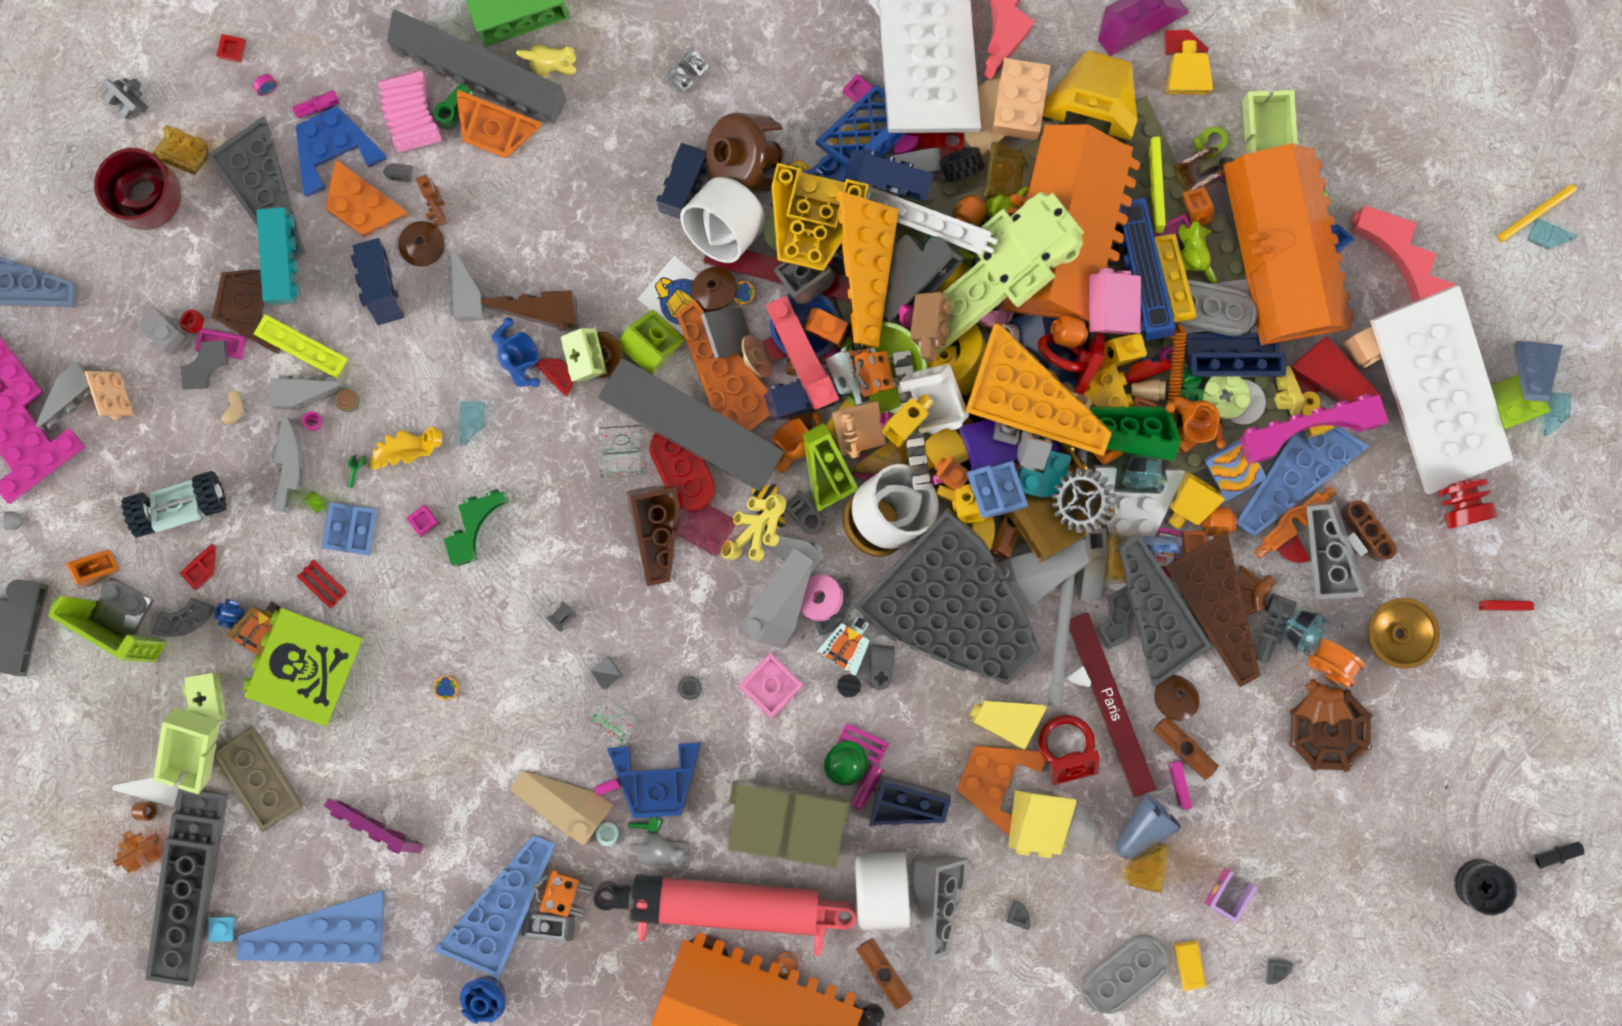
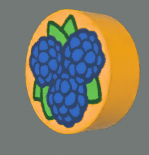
[733,281,755,305]
[434,676,459,700]

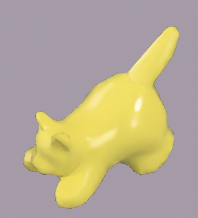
[516,44,576,78]

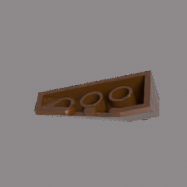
[481,290,578,331]
[627,486,680,586]

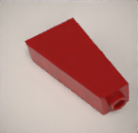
[1291,336,1383,403]

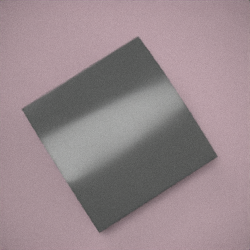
[701,308,750,359]

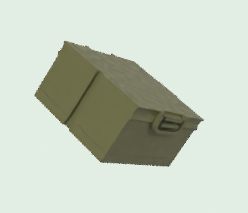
[728,779,851,868]

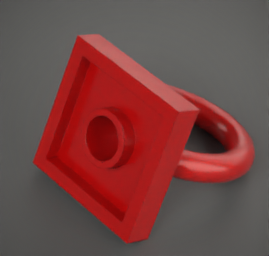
[1037,333,1105,396]
[1038,715,1100,786]

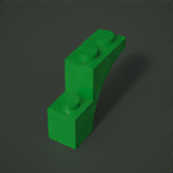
[443,489,509,567]

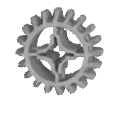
[1052,468,1117,533]

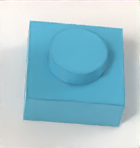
[208,916,235,942]

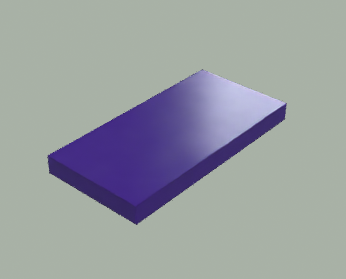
[959,420,1062,470]

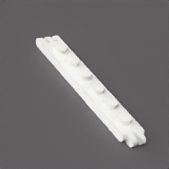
[866,186,998,255]

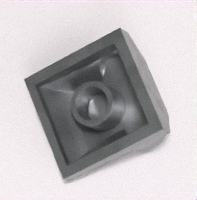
[773,262,835,304]
[89,577,154,638]

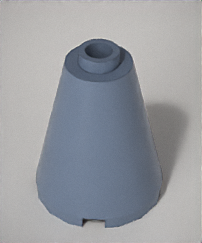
[1116,794,1181,860]

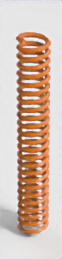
[1167,331,1188,425]

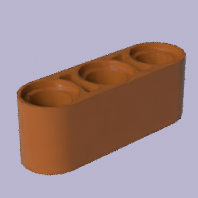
[1342,500,1397,561]

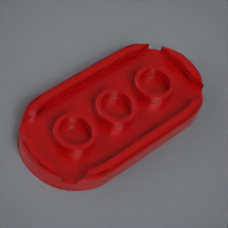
[649,433,716,511]

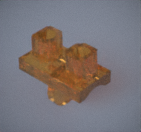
[113,831,162,874]

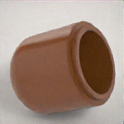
[131,802,156,821]

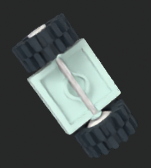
[121,471,227,538]

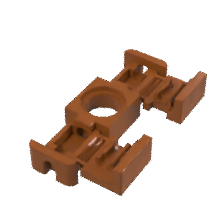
[416,174,447,227]

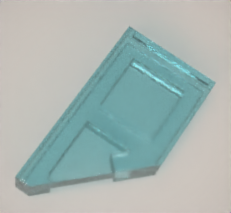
[1527,218,1577,250]
[1544,392,1571,436]
[460,402,485,446]

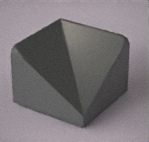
[590,657,623,690]

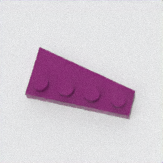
[324,798,424,854]

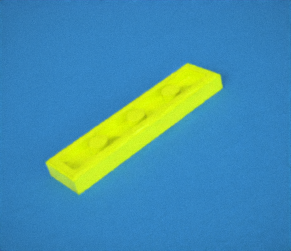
[1148,137,1166,234]
[254,314,349,378]

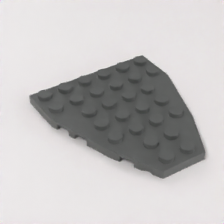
[855,508,1040,684]

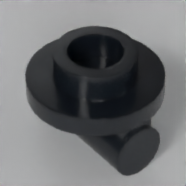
[837,674,861,698]

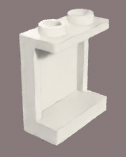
[899,364,969,434]

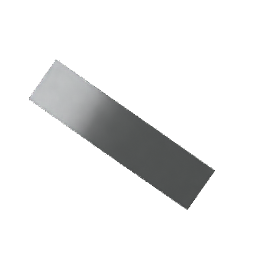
[598,358,785,492]
[145,788,228,987]

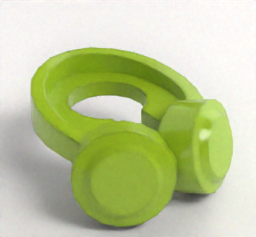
[1193,126,1228,159]

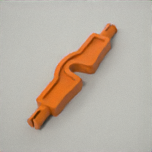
[1254,486,1336,559]

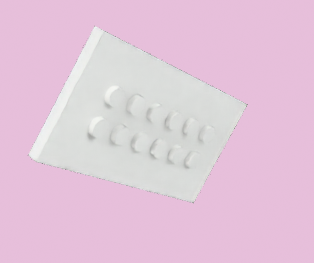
[879,0,981,133]
[1370,285,1513,494]

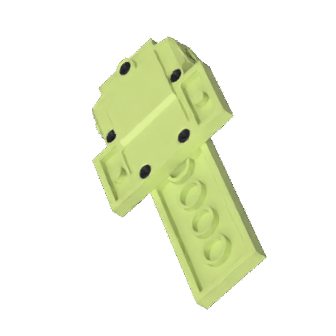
[937,192,1084,356]

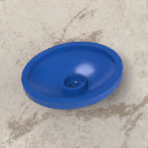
[770,293,839,358]

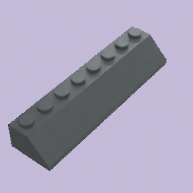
[387,9,567,124]

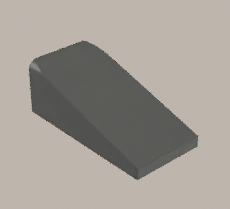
[522,912,575,942]

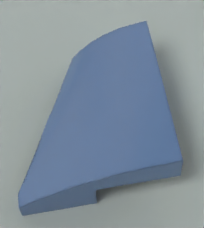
[1141,536,1183,555]

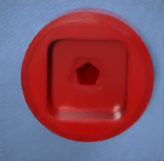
[180,309,204,334]

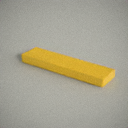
[1155,234,1197,322]

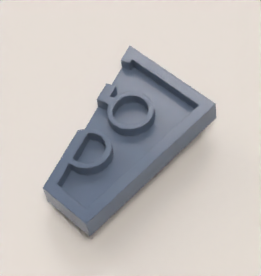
[1514,341,1563,402]

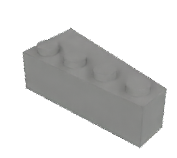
[1307,500,1368,599]

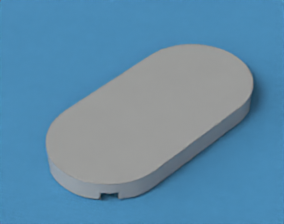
[1174,279,1258,336]
[1082,935,1168,1014]

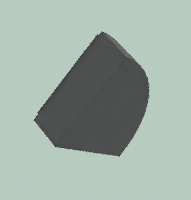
[1006,899,1030,930]
[1266,959,1293,985]

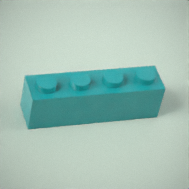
[256,207,300,306]

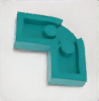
[1017,450,1072,497]

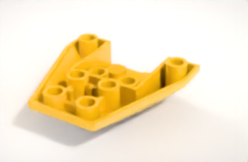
[1043,50,1137,140]
[772,163,869,271]

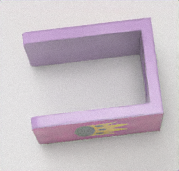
[1204,868,1258,923]

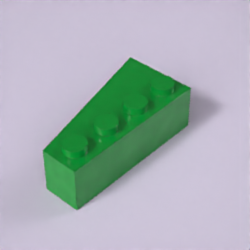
[1089,407,1181,461]

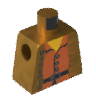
[227,601,282,656]

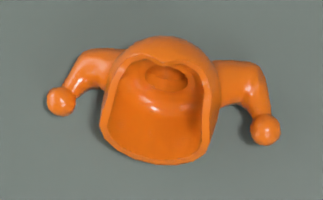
[1165,396,1226,449]
[772,412,822,472]

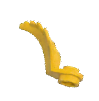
[369,426,442,470]

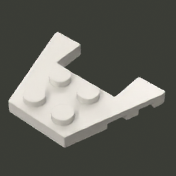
[1093,465,1185,536]

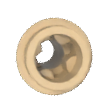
[1132,379,1166,402]

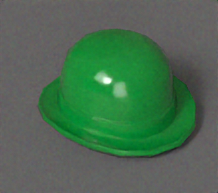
[824,741,868,786]

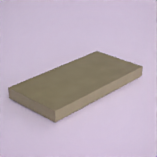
[214,726,304,832]

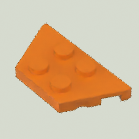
[456,90,542,159]
[326,160,408,237]

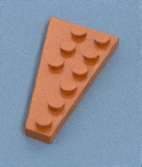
[676,300,770,431]

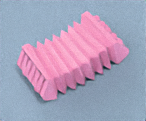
[378,68,442,153]

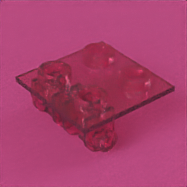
[675,504,736,557]

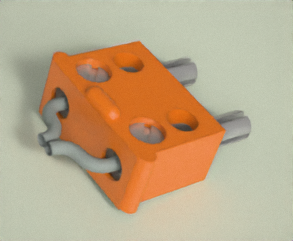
[853,351,898,397]
[533,868,593,917]

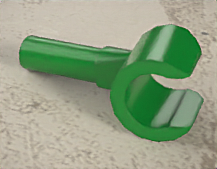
[347,454,366,488]
[628,817,663,832]

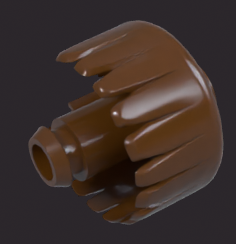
[706,112,784,194]

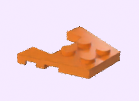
[956,746,1046,836]

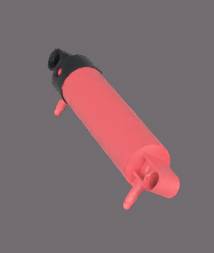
[593,874,856,956]

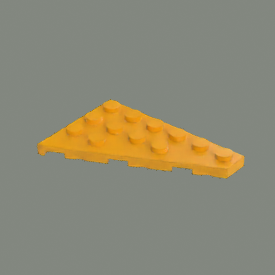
[965,322,1111,456]

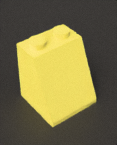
[969,701,1047,750]
[1008,790,1076,858]

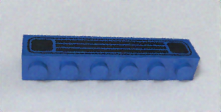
[1116,198,1175,341]

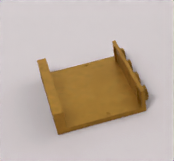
[1007,442,1116,563]

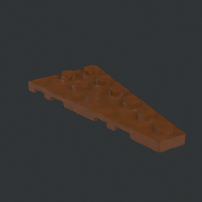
[1165,530,1261,687]

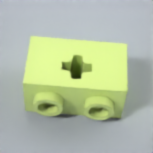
[561,328,607,381]
[182,673,226,721]

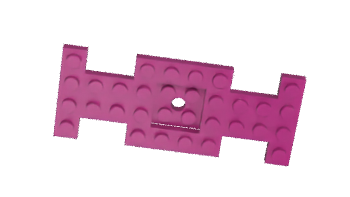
[0,335,86,504]

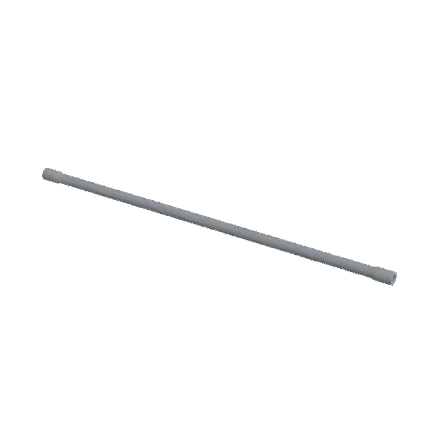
[1048,265,1109,707]

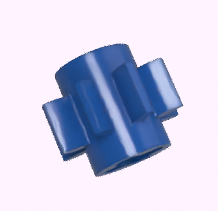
[214,599,244,629]

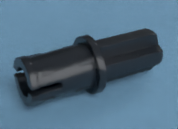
[1534,842,1585,869]

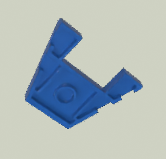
[296,106,387,197]
[608,742,700,818]

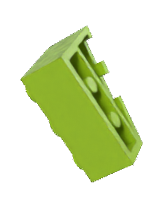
[803,423,858,512]

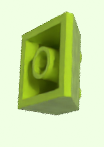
[619,310,686,374]
[1491,374,1551,430]

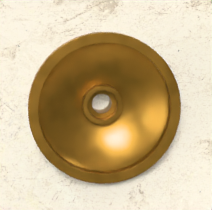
[842,494,900,557]
[1368,598,1440,669]

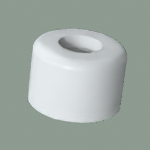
[680,177,766,263]
[852,464,938,549]
[855,851,910,930]

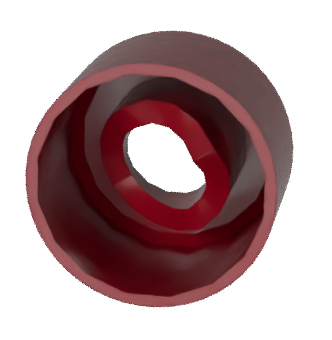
[94,148,181,230]

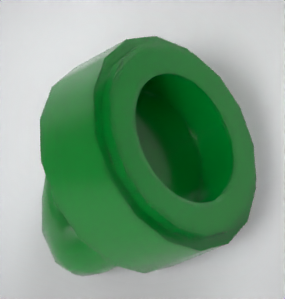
[1181,367,1202,389]

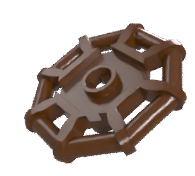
[1288,688,1373,772]

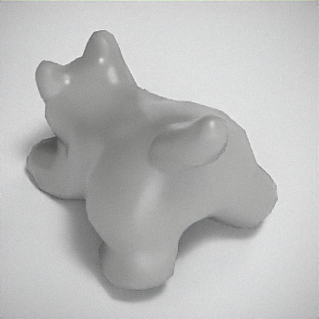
[629,831,689,871]

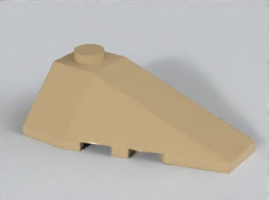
[510,770,614,846]

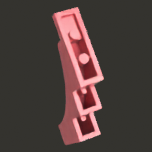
[984,0,1035,80]
[1350,205,1456,302]
[765,296,839,410]

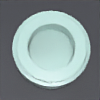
[595,822,620,846]

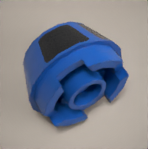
[459,975,505,1024]

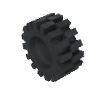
[940,146,985,182]

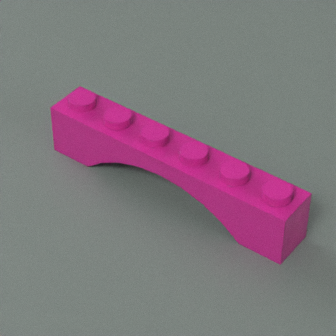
[1239,394,1389,465]

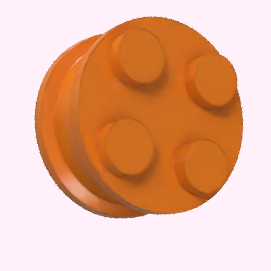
[1307,638,1366,688]

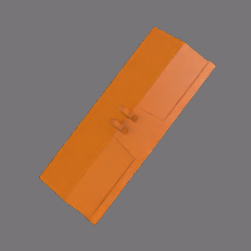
[1001,124,1140,323]
[1223,143,1355,345]
[651,933,863,1026]

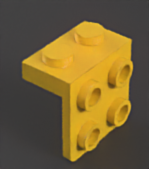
[1085,366,1134,407]

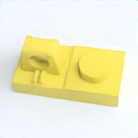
[1274,366,1304,416]

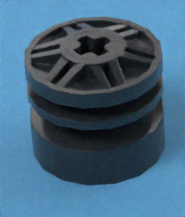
[1454,859,1517,916]

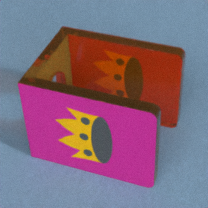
[1173,147,1226,192]

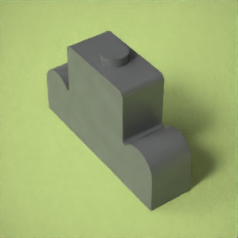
[883,234,965,326]
[0,580,49,676]

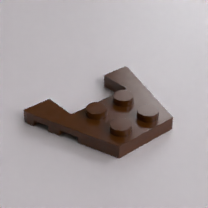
[212,269,296,354]

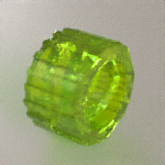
[304,491,326,513]

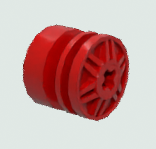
[1438,478,1498,529]

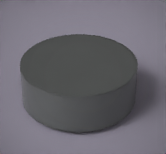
[678,676,702,700]

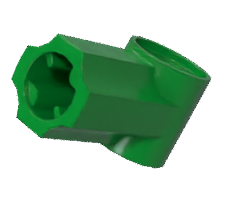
[434,83,476,129]

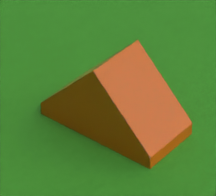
[65,549,119,587]

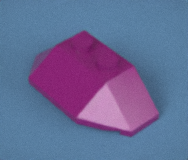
[1098,0,1189,56]

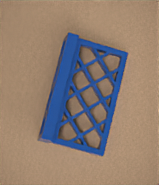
[816,84,906,168]

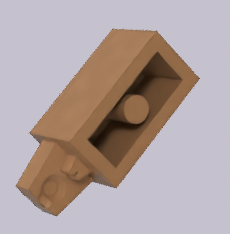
[910,292,952,361]

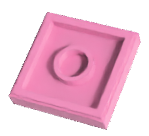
[738,652,804,719]

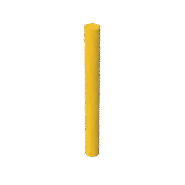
[1497,183,1577,243]

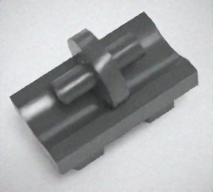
[103,78,149,119]

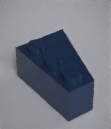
[656,142,708,219]
[845,148,934,201]
[351,238,404,325]
[764,372,849,422]
[869,775,951,827]

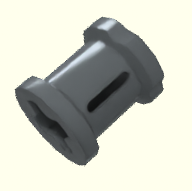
[546,601,578,632]

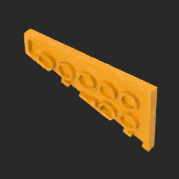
[836,191,899,348]

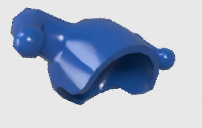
[492,317,540,387]

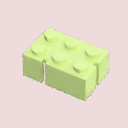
[1242,90,1298,154]
[153,708,220,794]

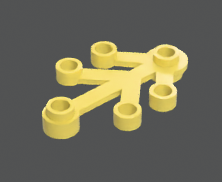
[720,494,786,562]

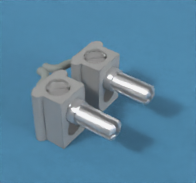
[664,47,709,93]

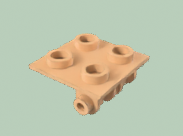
[85,371,134,421]
[832,401,886,458]

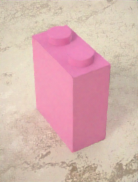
[1089,269,1141,335]

